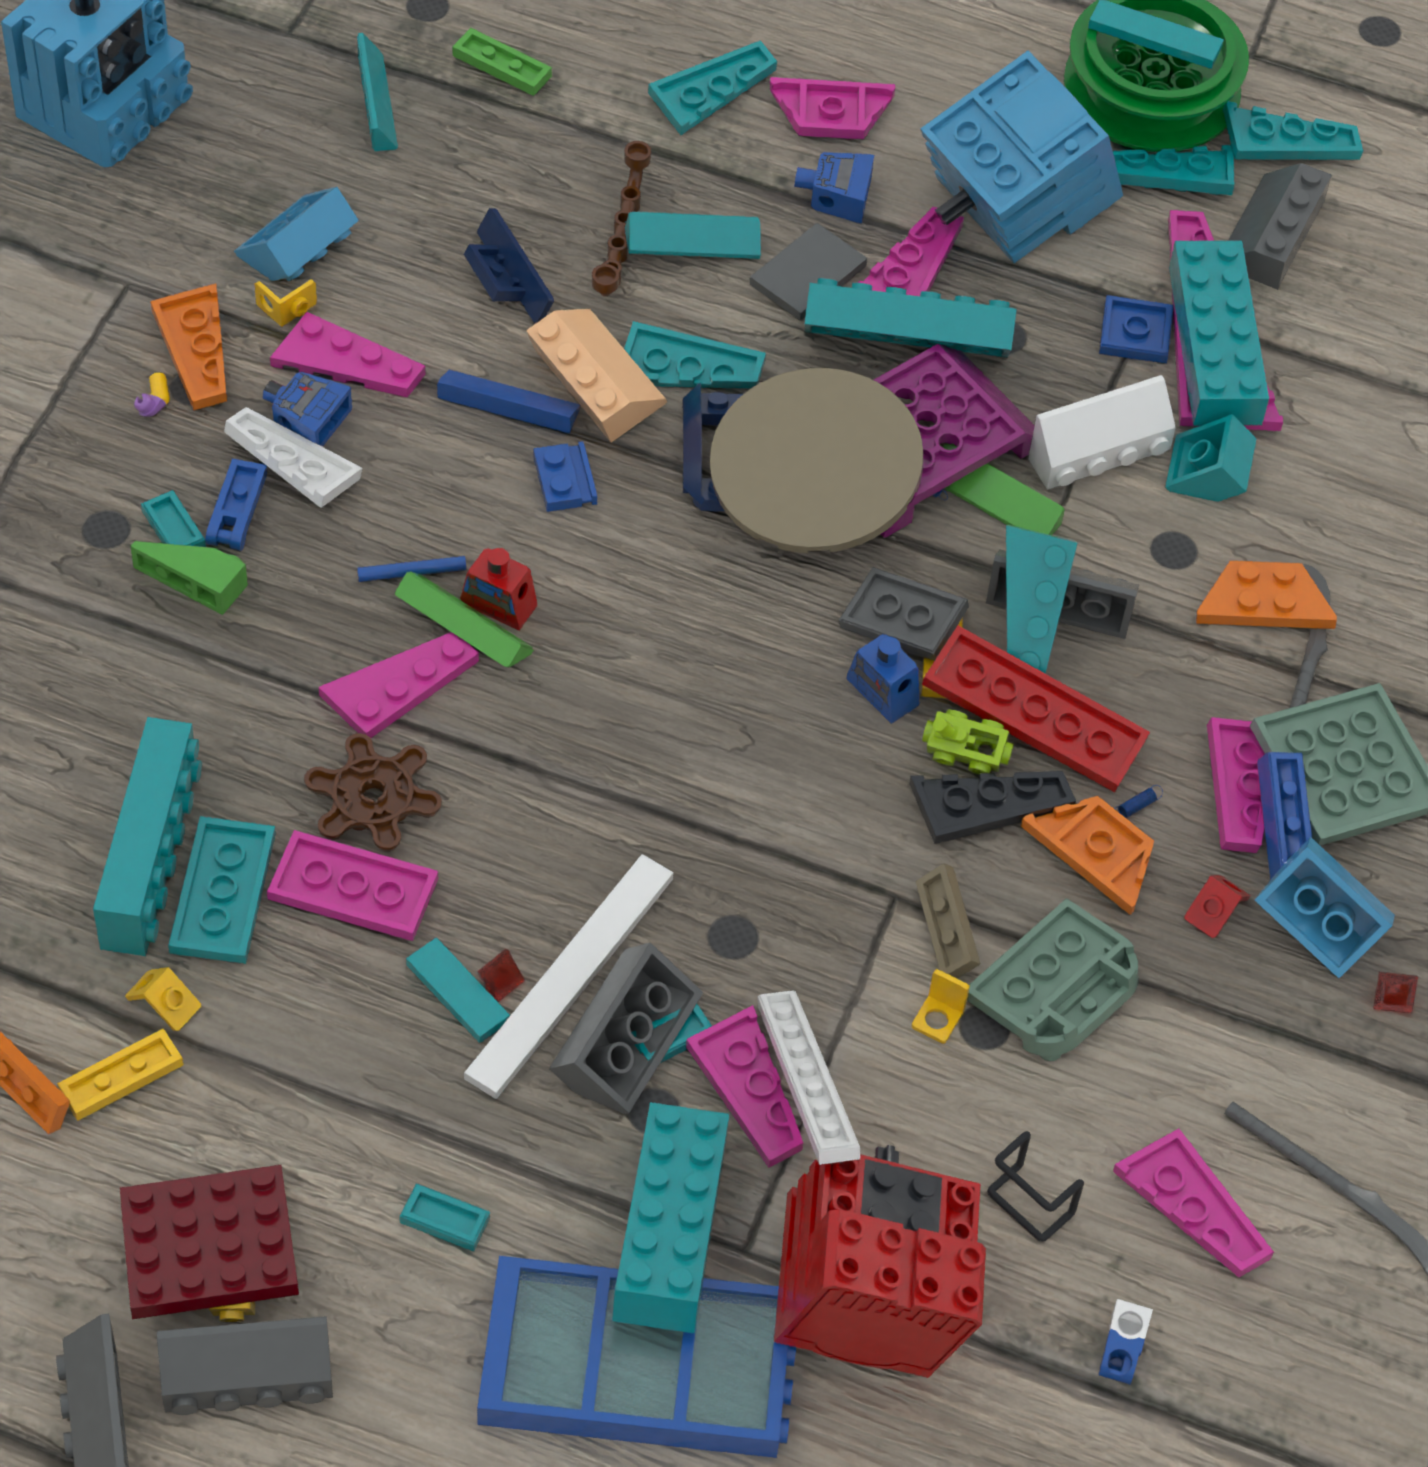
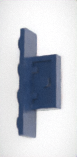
[464,208,554,324]

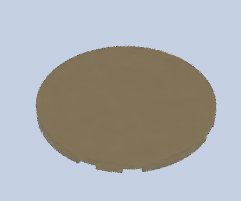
[710,368,923,554]

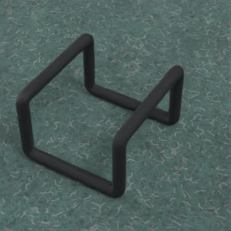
[987,1131,1084,1242]

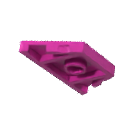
[770,77,895,139]

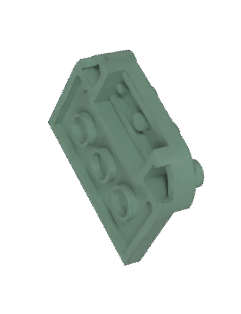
[967,898,1139,1061]

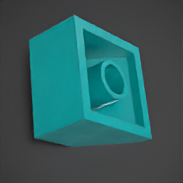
[1165,414,1257,502]

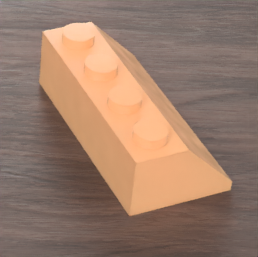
[526,309,667,443]

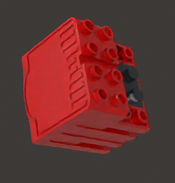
[774,1145,986,1378]

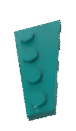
[648,40,777,135]
[1113,145,1234,195]
[624,321,766,389]

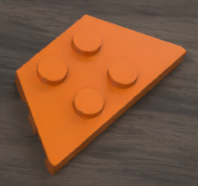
[1196,561,1337,629]
[1021,796,1154,915]

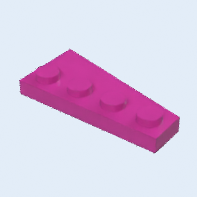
[318,632,479,738]
[1113,1128,1274,1277]

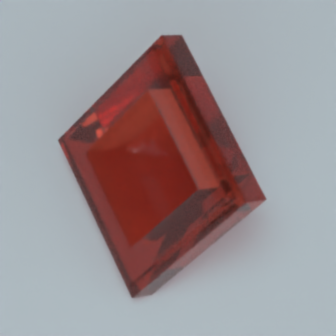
[477,949,525,1002]
[1373,971,1418,1014]

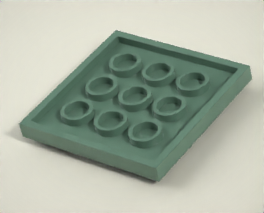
[1250,683,1428,846]

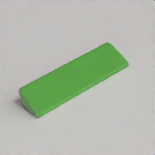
[942,443,1065,535]
[395,571,534,667]

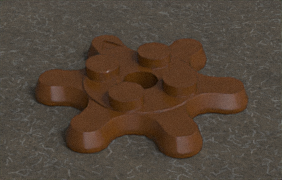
[304,733,442,852]

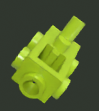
[922,709,1014,775]

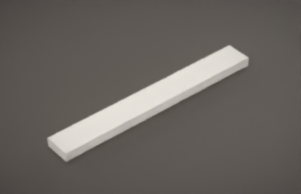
[464,854,673,1099]
[757,990,860,1165]

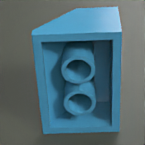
[234,186,359,281]
[1255,837,1395,978]

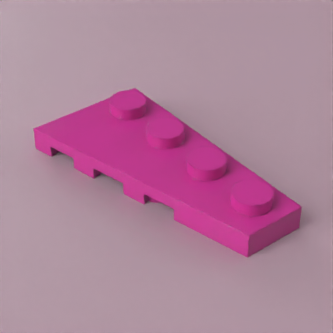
[858,206,964,296]
[270,312,425,398]
[1207,717,1265,853]
[686,1005,803,1168]

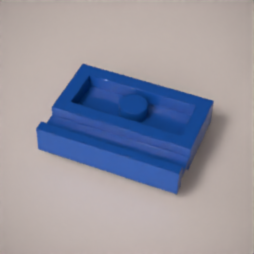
[533,441,598,512]

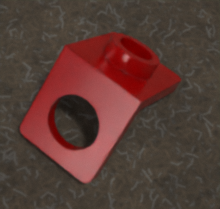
[1184,875,1251,938]

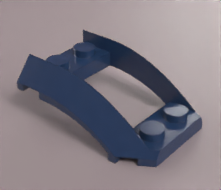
[682,382,743,511]

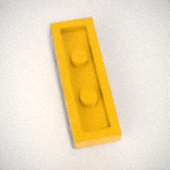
[57,1028,184,1121]

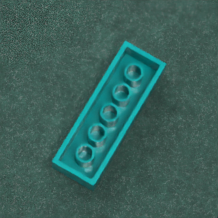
[1169,241,1269,426]
[804,278,1017,358]
[93,717,202,956]
[612,1102,729,1333]

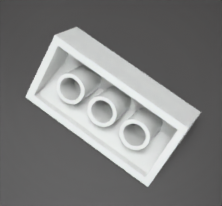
[1028,375,1176,490]

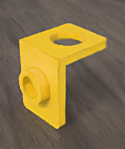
[254,279,317,327]
[125,967,201,1031]
[911,969,970,1044]

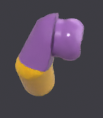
[134,373,170,417]

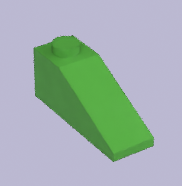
[130,541,248,615]

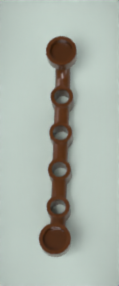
[592,141,651,297]

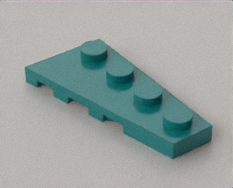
[1223,101,1363,160]
[1006,525,1078,674]

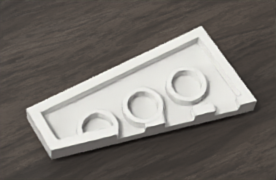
[224,407,362,508]

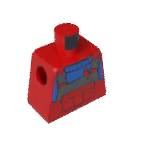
[460,548,537,631]

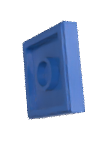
[1099,295,1173,364]

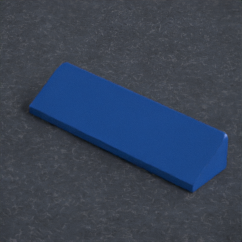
[437,369,581,434]
[1257,752,1312,880]

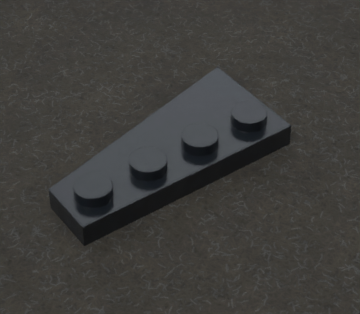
[909,771,1076,844]

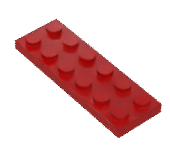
[922,625,1150,793]

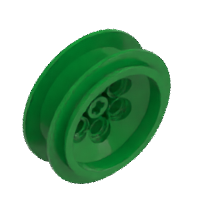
[1064,0,1249,152]

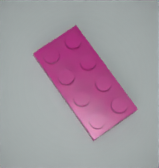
[267,830,438,941]

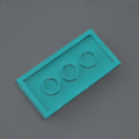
[168,816,276,964]

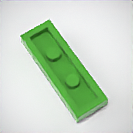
[452,28,552,96]

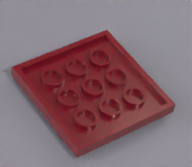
[120,1165,299,1320]

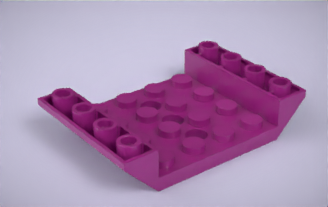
[874,344,1035,538]

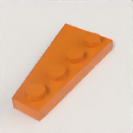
[150,283,227,410]

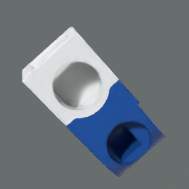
[1098,1299,1153,1385]

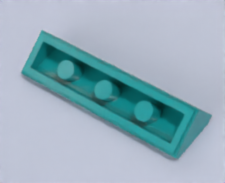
[357,33,398,152]
[625,212,761,259]

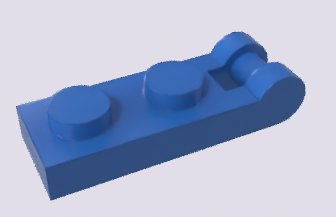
[205,458,267,551]

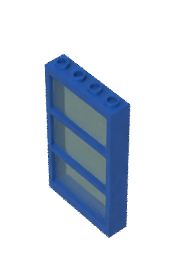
[477,1256,796,1458]

